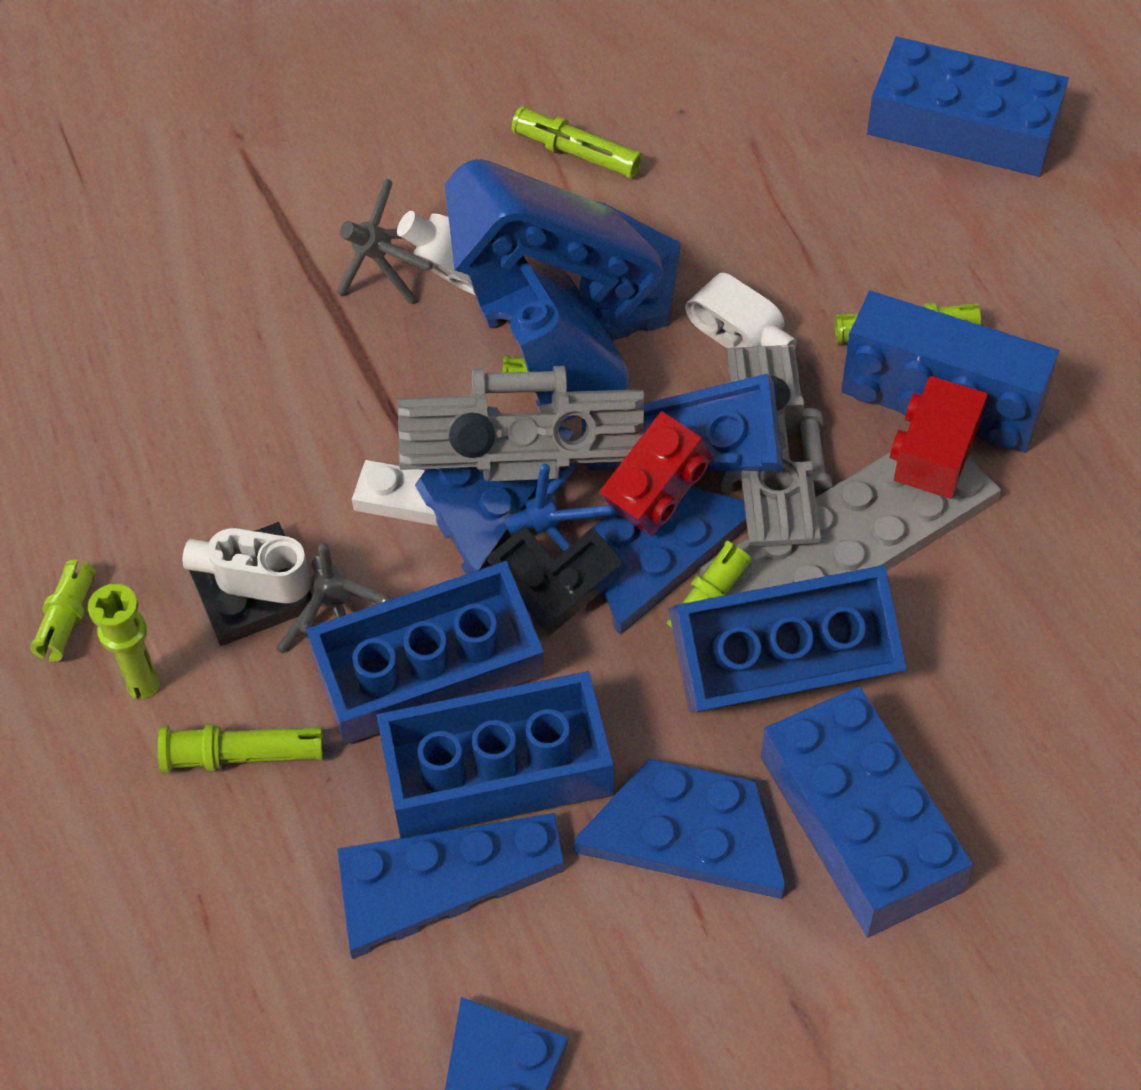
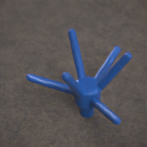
[504,463,615,551]

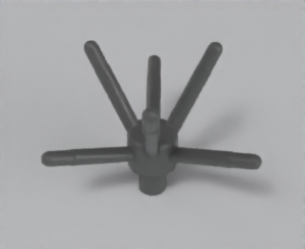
[337,179,433,304]
[277,543,395,653]

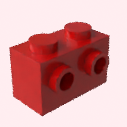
[889,376,988,499]
[599,411,713,537]

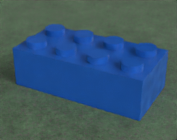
[867,36,1069,177]
[841,290,1059,453]
[306,561,544,745]
[669,565,907,712]
[376,671,614,838]
[761,686,973,938]

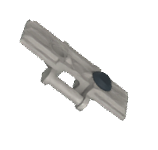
[719,345,832,546]
[398,366,644,481]

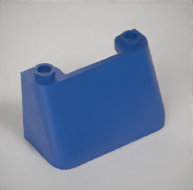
[445,159,663,328]
[468,255,630,423]

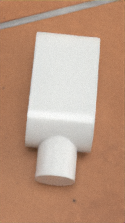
[397,211,475,295]
[685,273,797,348]
[183,528,311,603]

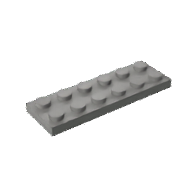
[700,453,1001,595]

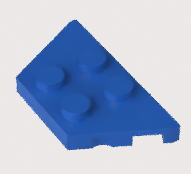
[579,202,680,341]
[415,426,574,574]
[583,486,747,634]
[575,759,785,899]

